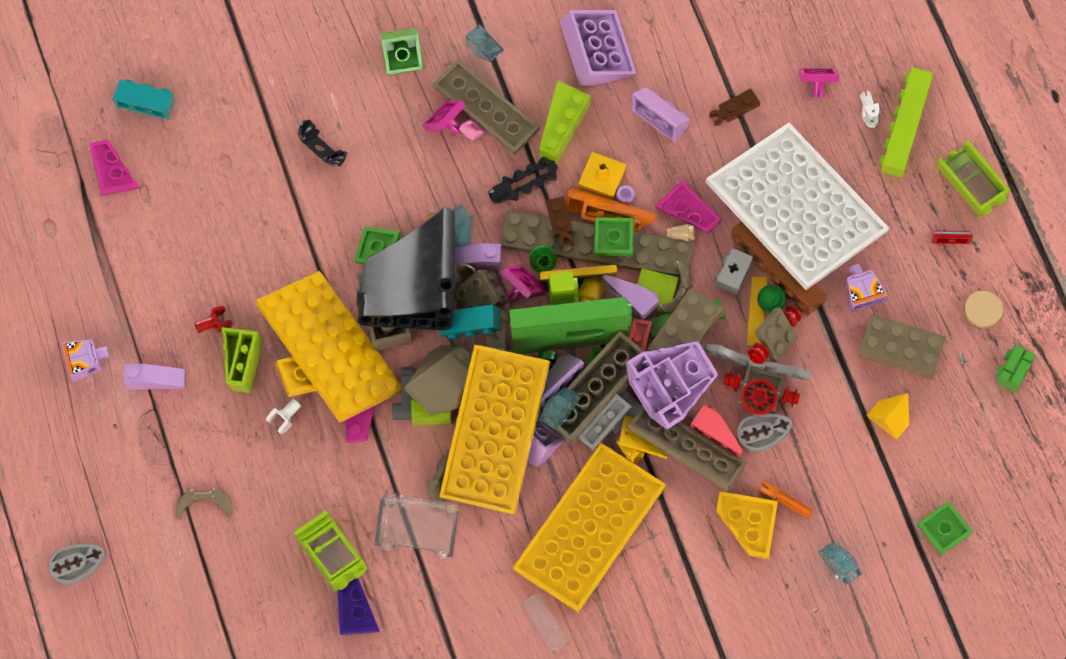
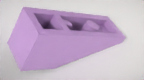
[455,243,501,270]
[602,274,659,320]
[124,364,185,390]

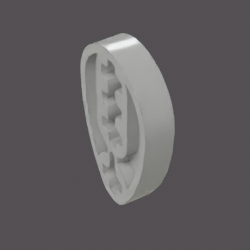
[737,413,792,453]
[49,544,106,586]

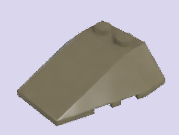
[404,346,472,415]

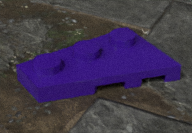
[338,578,380,635]

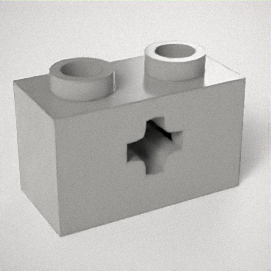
[715,248,753,296]

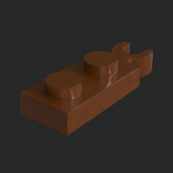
[709,88,760,126]
[545,196,574,248]

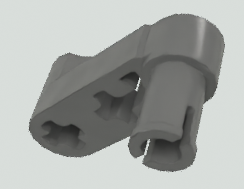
[392,367,417,421]

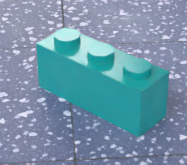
[113,79,175,120]
[440,305,501,340]

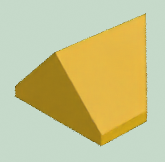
[866,393,909,440]

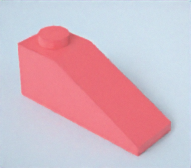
[691,405,743,459]

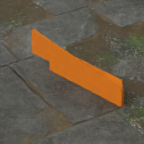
[565,186,656,232]

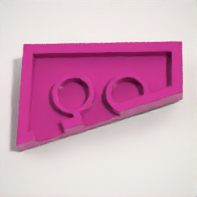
[89,140,139,196]
[655,180,722,233]
[345,405,376,443]

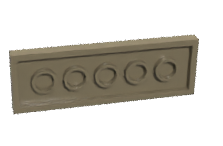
[433,59,540,155]
[628,407,747,491]

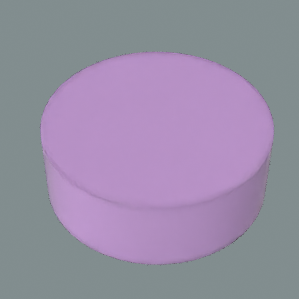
[616,185,635,205]

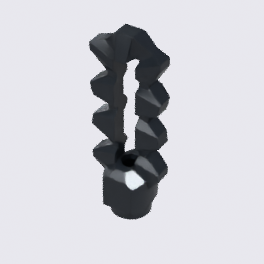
[488,157,558,204]

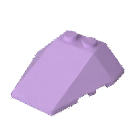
[626,341,718,430]

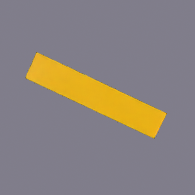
[747,276,767,346]

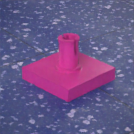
[799,68,839,98]
[422,100,466,136]
[501,265,548,303]

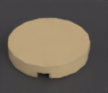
[964,291,1003,328]

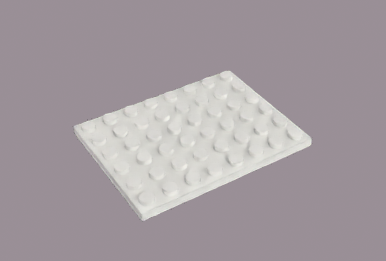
[705,123,889,290]

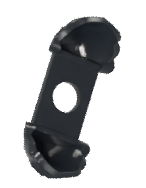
[298,120,348,166]

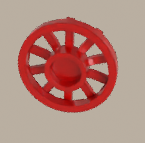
[741,379,778,415]

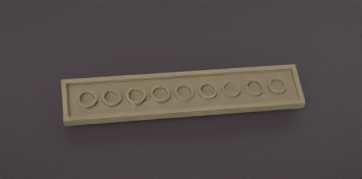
[500,210,693,278]

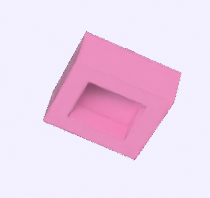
[459,119,485,141]

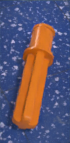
[758,480,813,519]

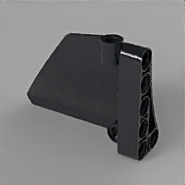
[357,207,455,330]

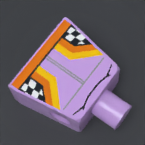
[845,264,887,313]
[61,340,110,382]

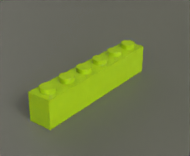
[879,67,933,178]

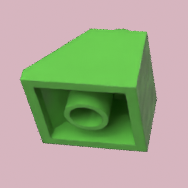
[381,28,423,75]

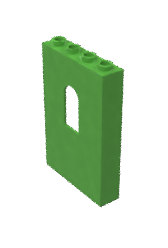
[509,297,632,354]

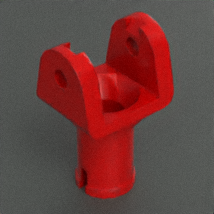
[194,306,233,333]

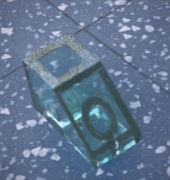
[466,24,504,62]
[453,204,473,247]
[539,387,581,430]
[819,541,862,585]

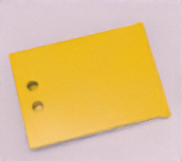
[618,415,668,459]

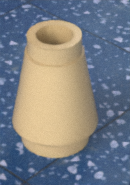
[667,224,695,242]

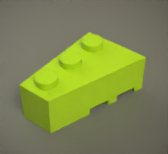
[222,327,264,394]

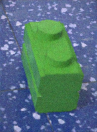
[995,345,1036,393]

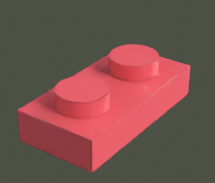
[629,318,653,352]

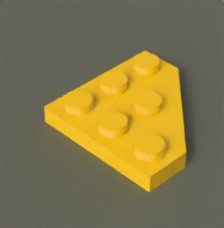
[716,491,778,560]

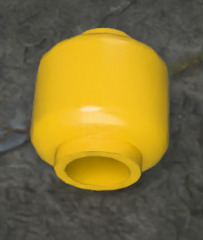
[578,277,606,302]

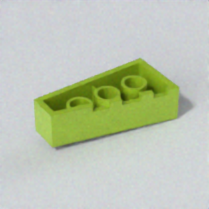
[539,81,591,164]
[548,271,578,305]

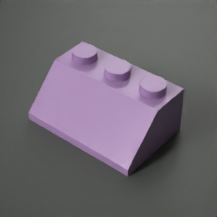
[632,87,690,143]
[539,354,584,414]
[528,416,564,467]

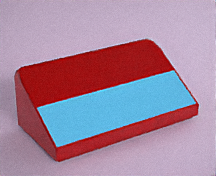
[932,230,973,244]

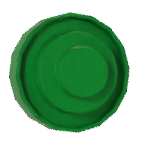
[529,245,557,273]
[757,285,786,313]

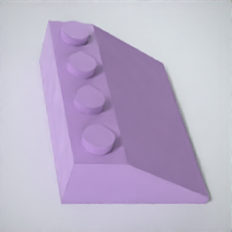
[560,10,636,86]

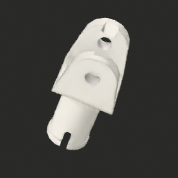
[859,91,879,128]
[266,398,302,435]

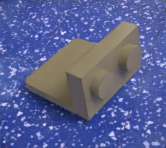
[454,270,508,309]

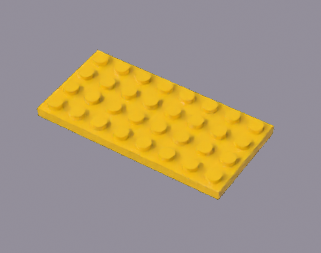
[255,271,402,423]
[439,344,550,515]
[513,443,666,613]

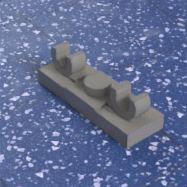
[578,394,631,451]

